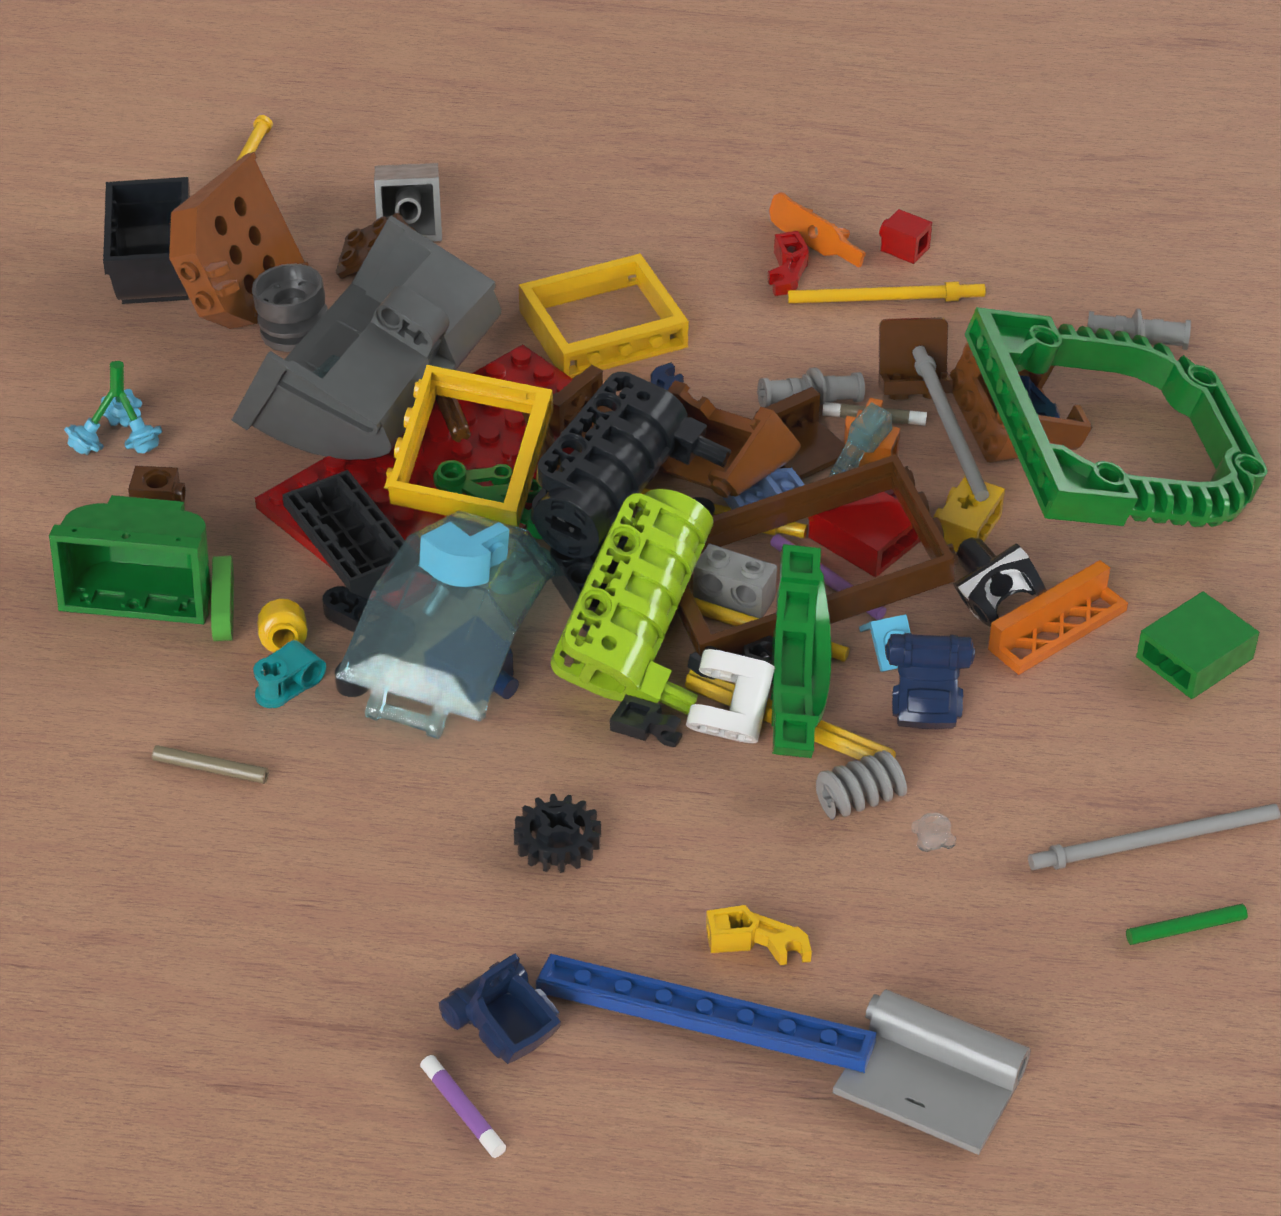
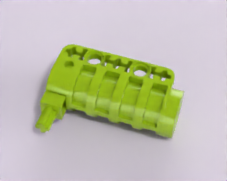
[550,489,714,715]

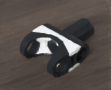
[953,537,1047,627]

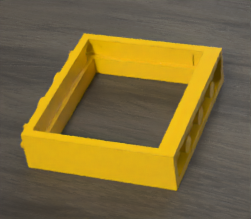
[518,253,689,378]
[384,365,553,530]

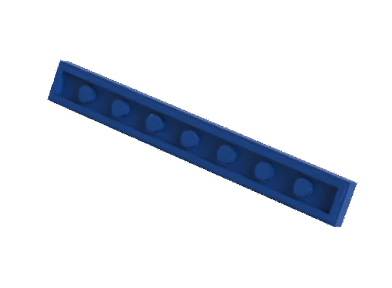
[536,954,876,1073]

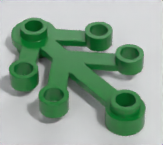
[433,460,542,539]

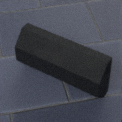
[283,470,417,600]

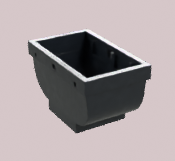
[103,177,190,304]

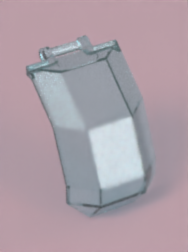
[336,510,557,739]

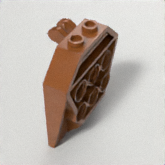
[169,152,309,329]

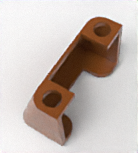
[949,343,1093,463]

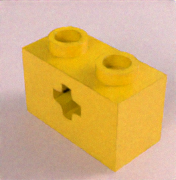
[933,476,1005,552]

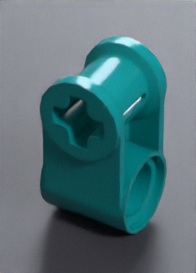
[253,640,327,708]

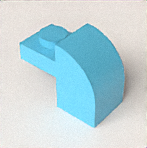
[419,522,509,587]

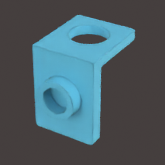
[859,614,911,672]

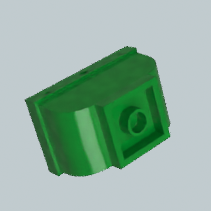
[49,495,211,625]

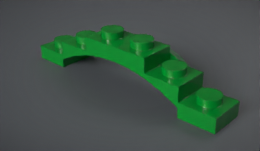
[770,544,831,758]

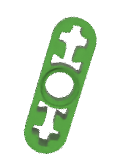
[211,555,234,641]

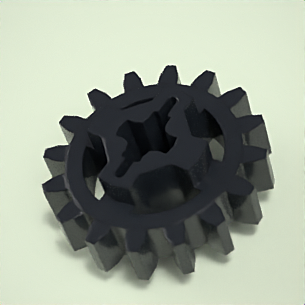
[513,794,601,873]

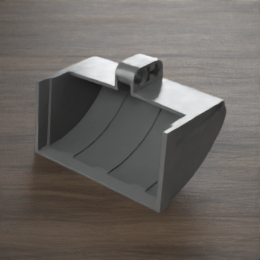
[231,216,501,460]

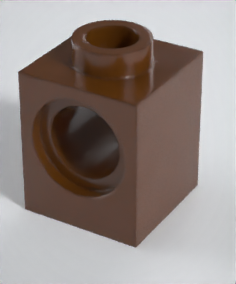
[128,465,186,502]

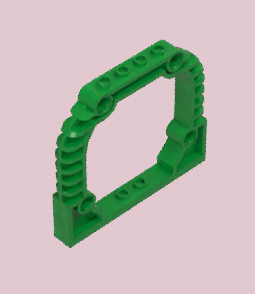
[964,307,1268,527]

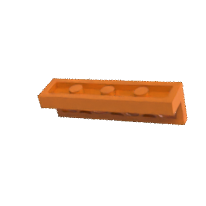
[988,560,1128,675]

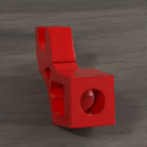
[767,231,809,296]

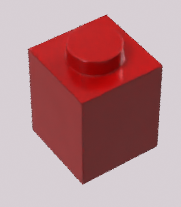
[879,209,932,264]

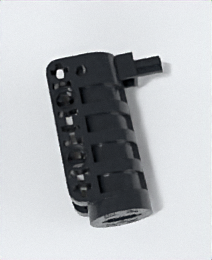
[530,372,732,558]

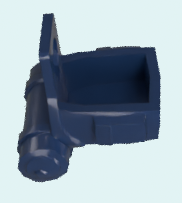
[885,632,976,729]
[439,953,561,1064]

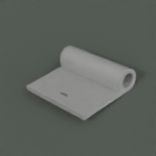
[832,989,1031,1155]

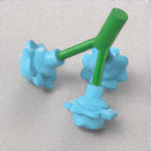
[64,361,163,455]

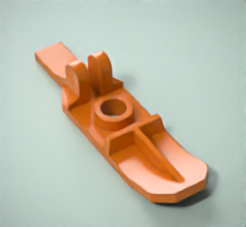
[769,192,866,268]

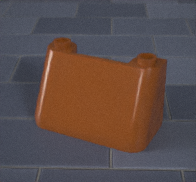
[659,380,801,498]

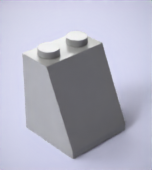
[374,163,442,242]

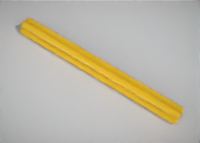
[685,670,896,761]

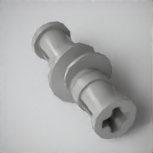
[1087,308,1191,350]
[757,367,865,408]

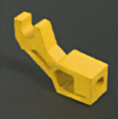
[706,905,812,965]

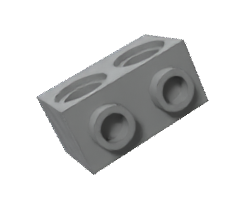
[693,544,777,618]

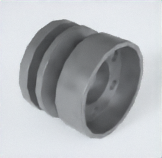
[252,263,328,352]

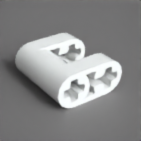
[686,649,775,743]

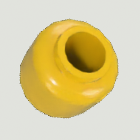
[257,598,308,653]

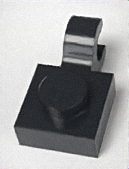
[610,694,682,747]

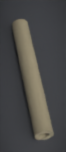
[152,745,269,784]

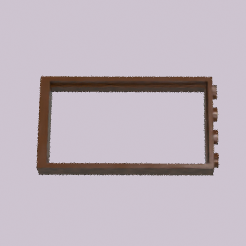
[676,454,959,657]

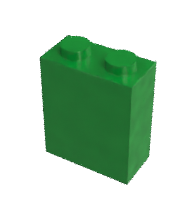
[1136,591,1260,699]

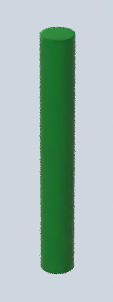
[1126,903,1248,945]

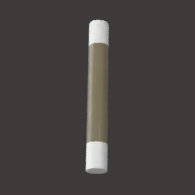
[822,402,927,426]

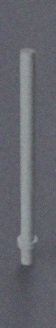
[912,346,989,502]
[1028,803,1280,870]

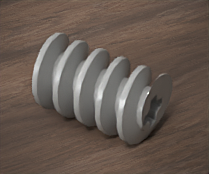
[816,750,907,820]

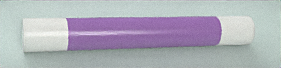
[420,1055,506,1158]

